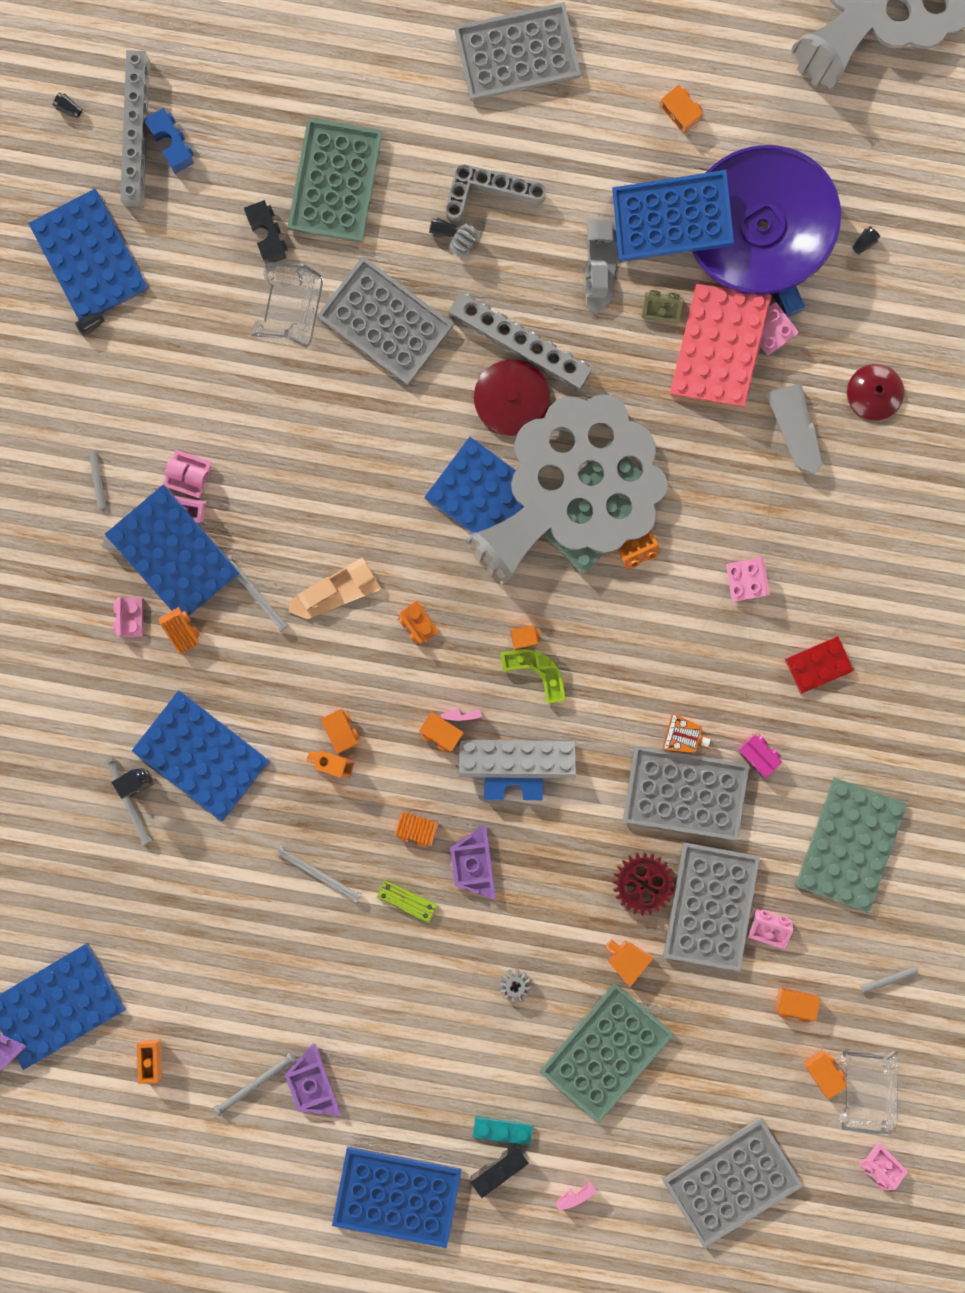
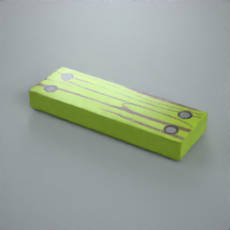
[377,880,437,923]

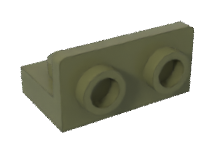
[642,290,683,324]

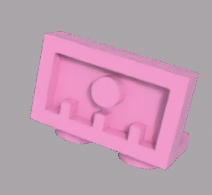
[113,597,144,637]
[748,909,793,949]
[859,1144,908,1191]

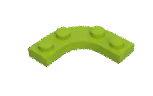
[500,649,566,704]

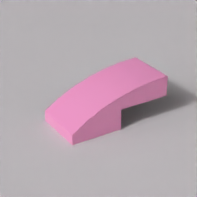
[441,708,482,721]
[556,1181,596,1210]

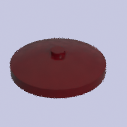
[474,360,550,436]

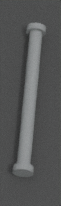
[227,555,289,632]
[104,757,152,845]
[276,846,361,903]
[214,1052,296,1116]

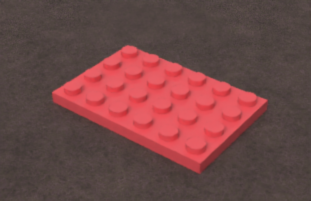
[670,284,771,408]

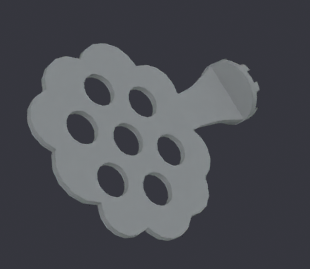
[791,0,965,89]
[466,394,668,585]

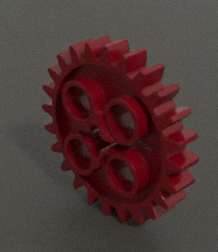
[612,852,675,916]

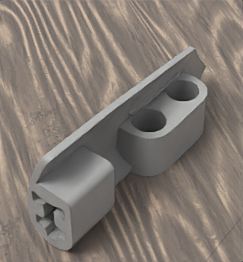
[585,220,618,315]
[766,384,823,474]

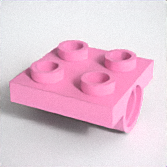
[760,302,799,357]
[163,450,213,499]
[726,557,770,602]

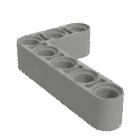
[446,164,546,223]

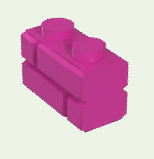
[737,734,782,778]

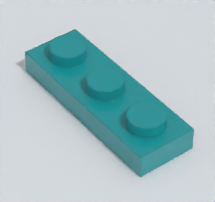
[473,1116,533,1145]

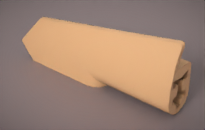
[288,558,381,619]

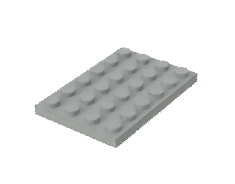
[454,2,581,101]
[317,256,454,386]
[623,746,750,841]
[663,842,760,971]
[662,1117,803,1248]

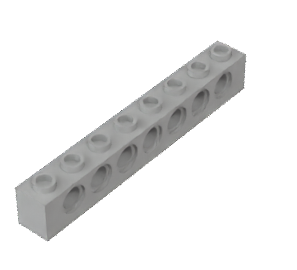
[120,50,150,208]
[448,292,592,392]

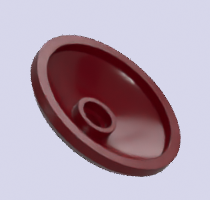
[847,364,904,421]

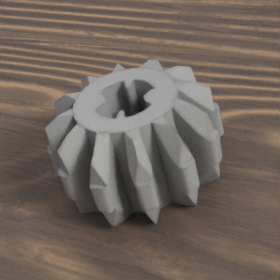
[450,224,479,258]
[499,969,532,1003]

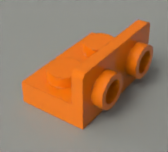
[617,530,660,570]
[398,601,439,645]

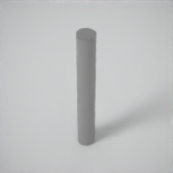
[89,452,106,510]
[860,966,918,994]

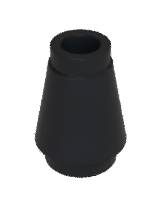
[52,92,83,119]
[429,217,458,237]
[852,226,880,255]
[75,311,105,336]

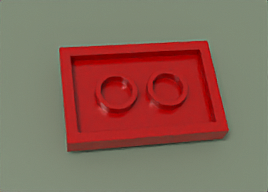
[785,636,854,694]

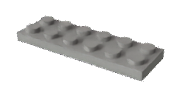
[459,740,576,779]

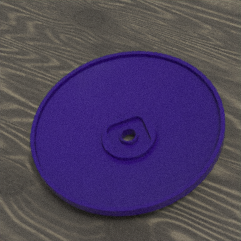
[692,145,841,295]

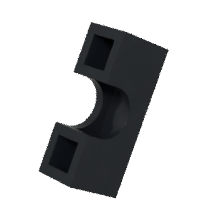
[244,200,288,266]
[111,768,153,799]
[470,1143,529,1198]

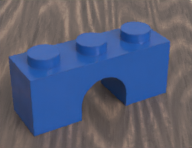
[144,108,194,174]
[484,777,543,800]

